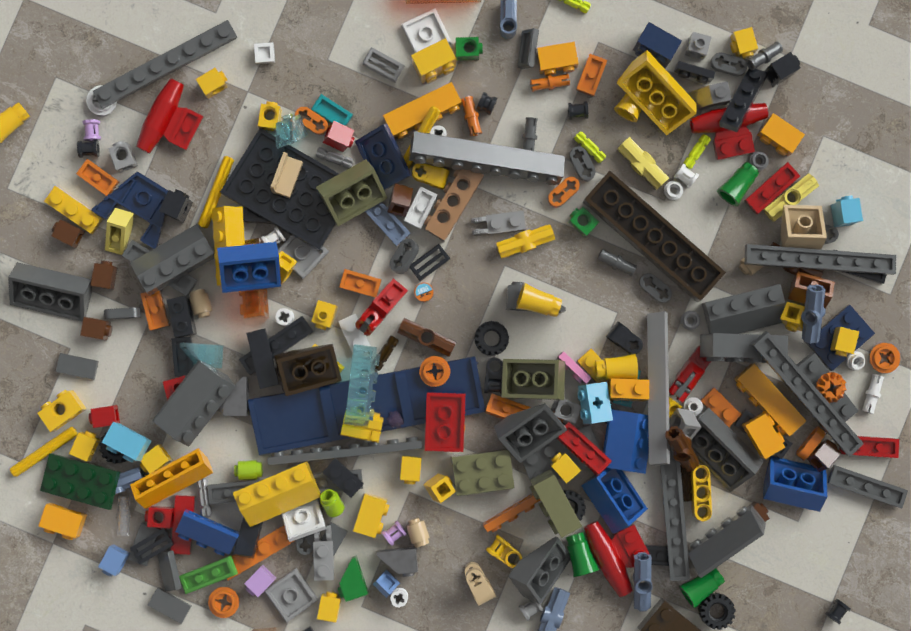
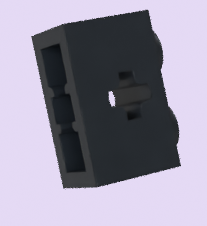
[764,52,801,87]
[159,189,193,223]
[167,296,197,338]

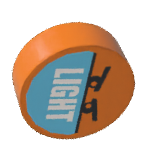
[414,282,434,302]

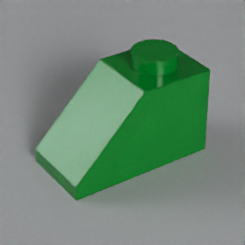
[338,555,369,602]

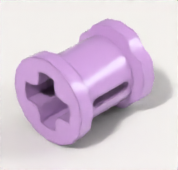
[82,119,101,141]
[382,521,407,546]

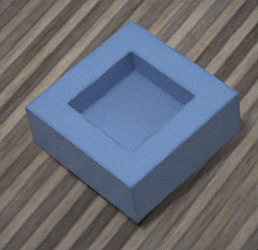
[373,570,400,598]

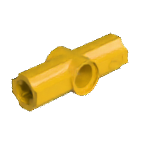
[496,224,555,259]

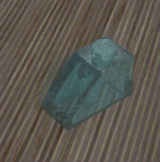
[276,113,308,149]
[180,343,224,368]

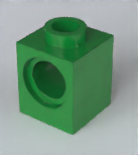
[456,37,483,61]
[568,207,599,237]

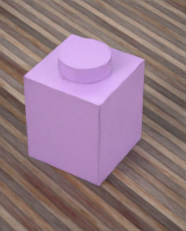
[244,565,276,597]

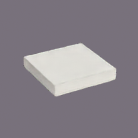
[401,8,452,53]
[282,499,326,542]

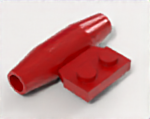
[136,78,203,154]
[690,103,768,160]
[584,521,649,597]

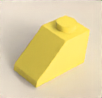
[105,208,134,255]

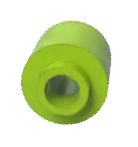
[234,460,263,480]
[320,489,345,517]

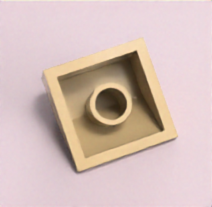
[781,205,827,249]

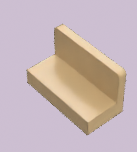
[270,152,303,199]

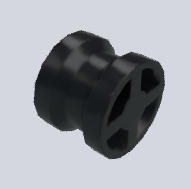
[476,92,498,115]

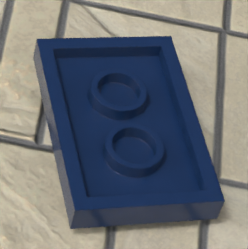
[355,124,412,191]
[805,305,875,371]

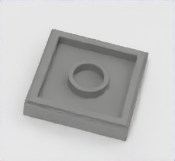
[278,235,329,279]
[264,568,318,623]

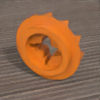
[869,343,900,373]
[419,356,450,387]
[816,372,847,403]
[208,587,239,618]

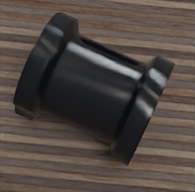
[568,101,589,120]
[77,140,100,158]
[825,599,851,625]

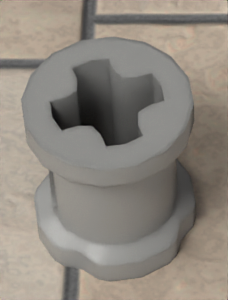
[519,600,544,621]

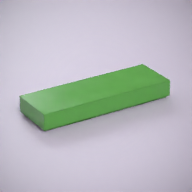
[179,556,238,594]

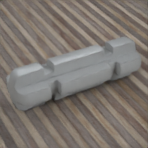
[316,147,353,169]
[197,478,212,517]

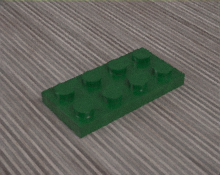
[40,453,120,510]

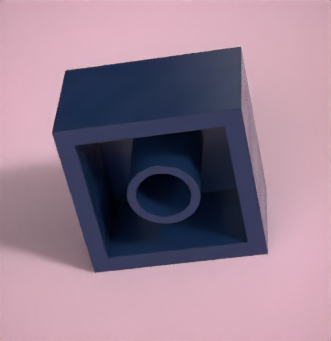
[633,22,682,69]

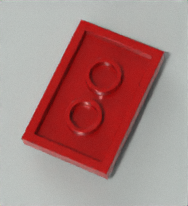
[425,392,465,452]

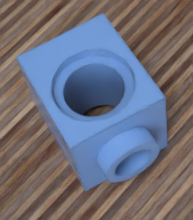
[98,544,130,577]

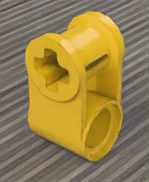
[412,163,450,190]
[485,534,522,568]

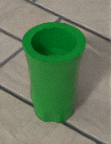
[717,162,759,207]
[566,532,599,577]
[679,568,725,609]

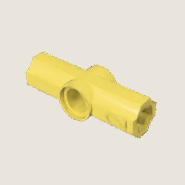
[617,137,669,190]
[763,173,819,222]

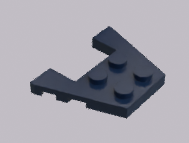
[91,171,168,249]

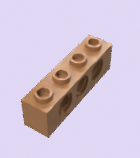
[424,169,484,242]

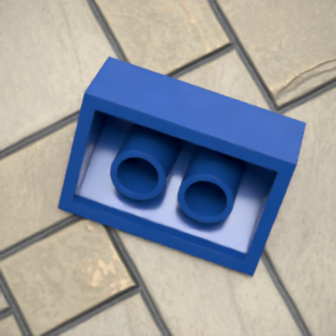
[217,242,281,293]
[603,409,649,474]
[763,456,827,512]
[581,468,648,534]
[175,509,239,556]

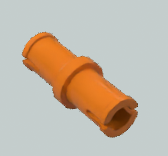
[530,73,570,92]
[461,96,482,136]

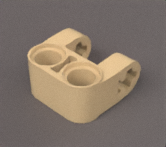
[464,562,496,606]

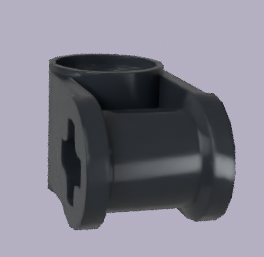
[606,321,643,354]
[484,357,503,394]

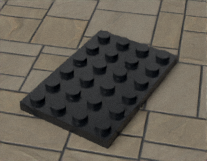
[220,128,339,251]

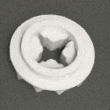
[86,85,117,116]

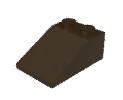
[274,344,342,396]
[637,598,701,631]

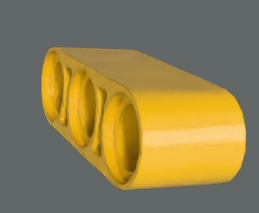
[690,464,712,521]

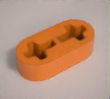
[295,107,329,135]
[548,177,580,207]
[796,426,826,461]

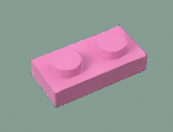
[557,351,591,384]

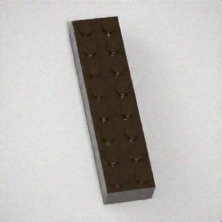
[583,171,726,302]

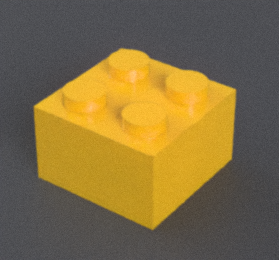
[411,38,456,84]

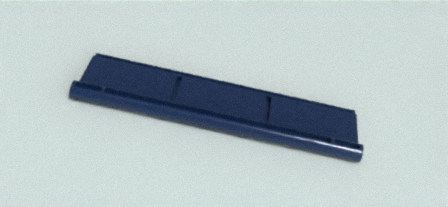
[248,356,485,455]

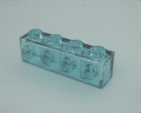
[344,344,380,427]

